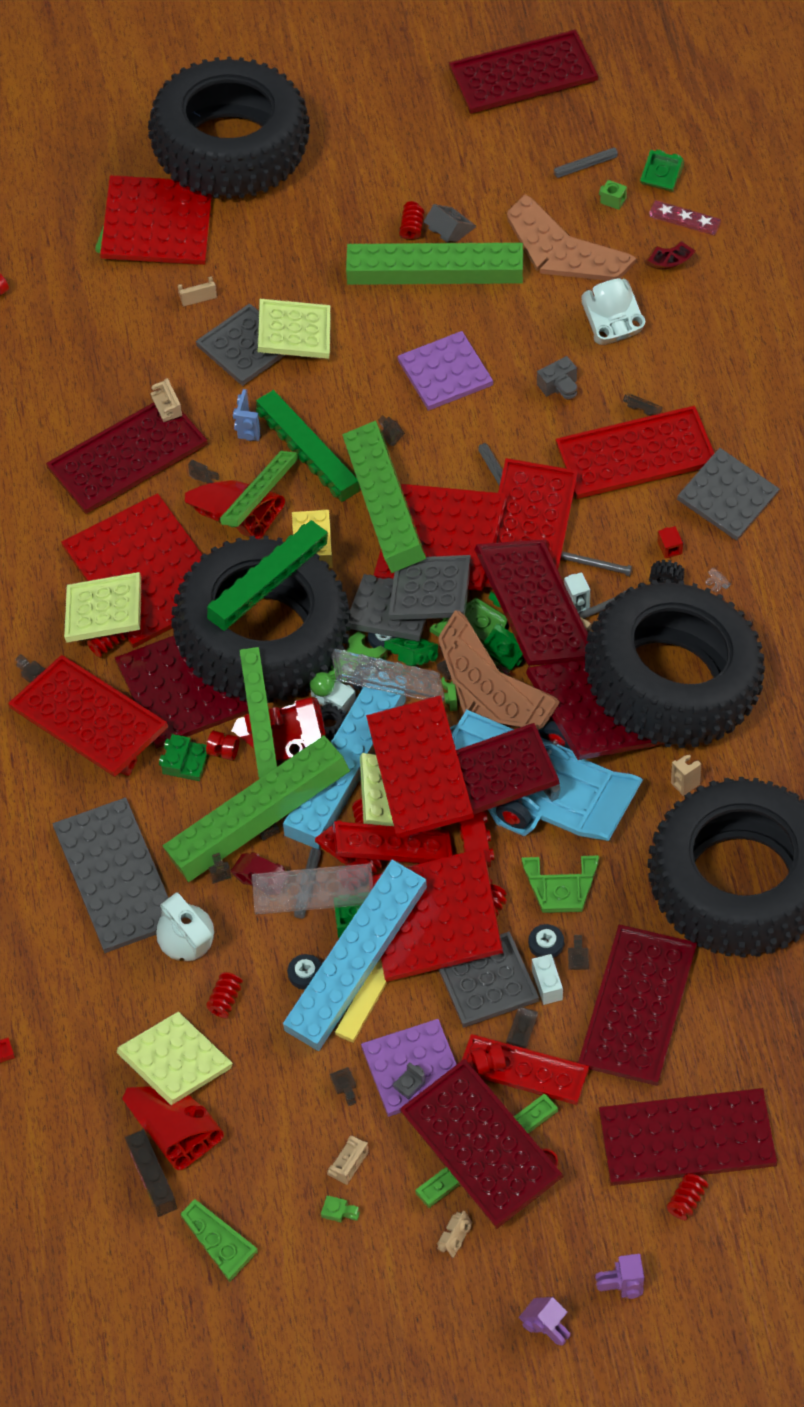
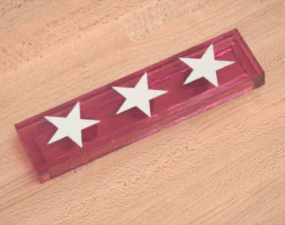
[649,200,721,235]

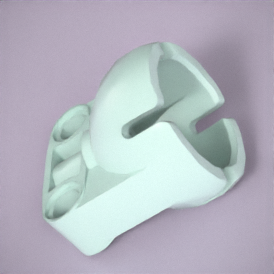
[581,278,645,345]
[156,892,214,961]

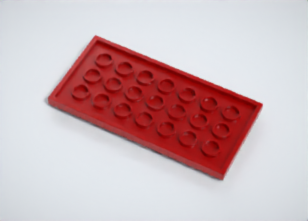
[556,405,714,499]
[484,458,578,588]
[8,655,168,777]
[366,695,474,839]

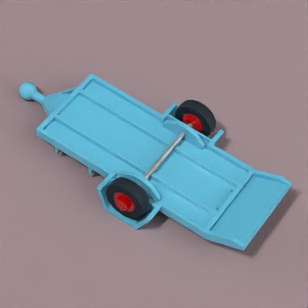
[450,710,643,841]

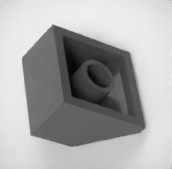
[424,204,476,242]

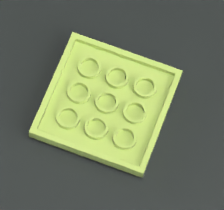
[258,299,330,359]
[64,572,141,643]
[360,753,441,830]
[117,1012,233,1105]

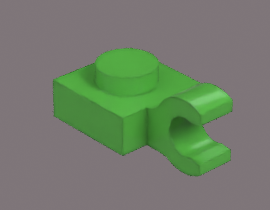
[441,677,458,711]
[321,1196,360,1223]

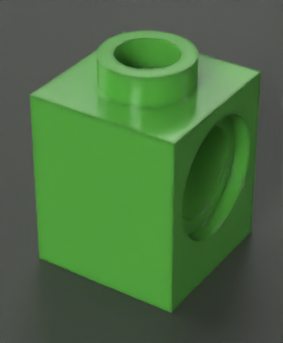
[599,180,627,210]

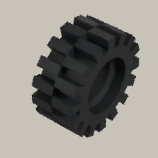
[649,560,685,584]
[321,705,345,742]

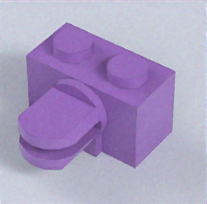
[595,1254,644,1299]
[519,1297,571,1346]

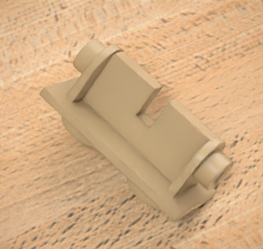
[437,1211,472,1258]

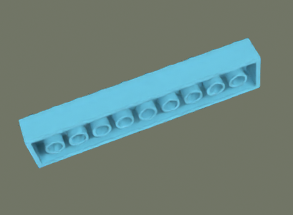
[283,675,406,849]
[283,860,427,1051]

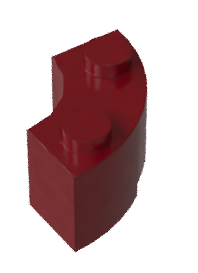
[644,241,695,269]
[230,852,290,896]

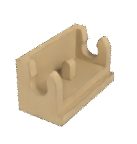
[178,276,217,306]
[151,379,182,422]
[671,755,701,796]
[327,1136,369,1185]

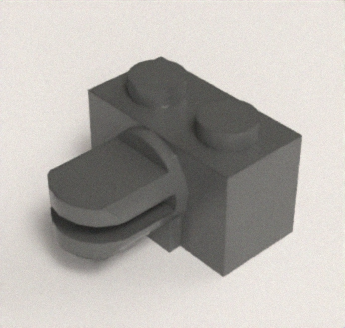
[537,356,577,399]

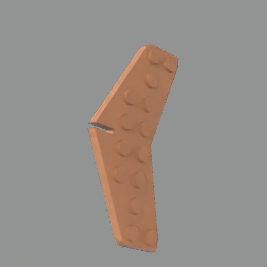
[507,195,636,281]
[439,610,560,729]

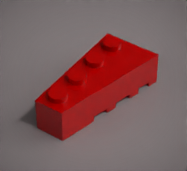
[458,811,494,867]

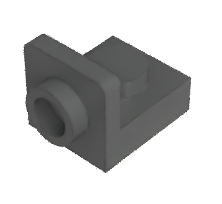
[393,1062,425,1100]

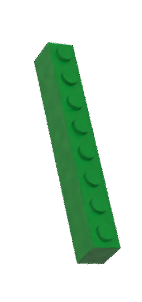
[256,390,360,502]
[207,520,328,631]

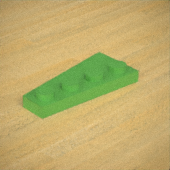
[181,1199,258,1282]

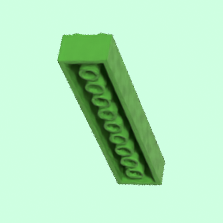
[346,243,523,285]
[342,420,426,573]
[162,735,350,882]

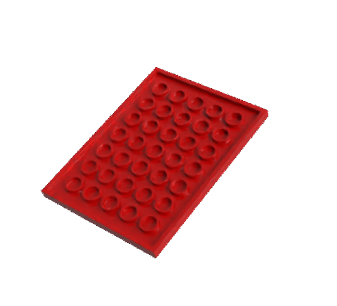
[61,493,202,648]

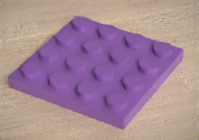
[398,331,493,411]
[361,1019,456,1117]

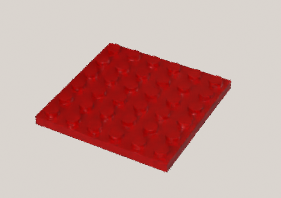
[100,175,212,265]
[373,484,507,591]
[369,848,503,982]

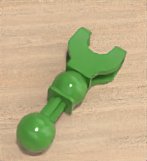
[310,632,388,697]

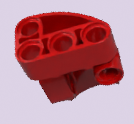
[185,480,285,539]
[232,697,326,760]
[122,1086,224,1170]

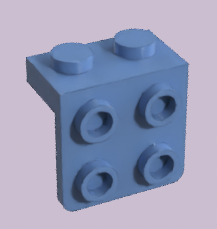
[233,389,260,441]

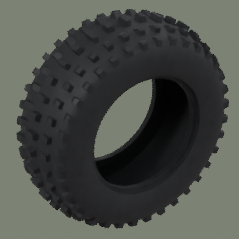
[148,57,310,199]
[171,536,351,703]
[585,579,765,748]
[647,777,804,958]

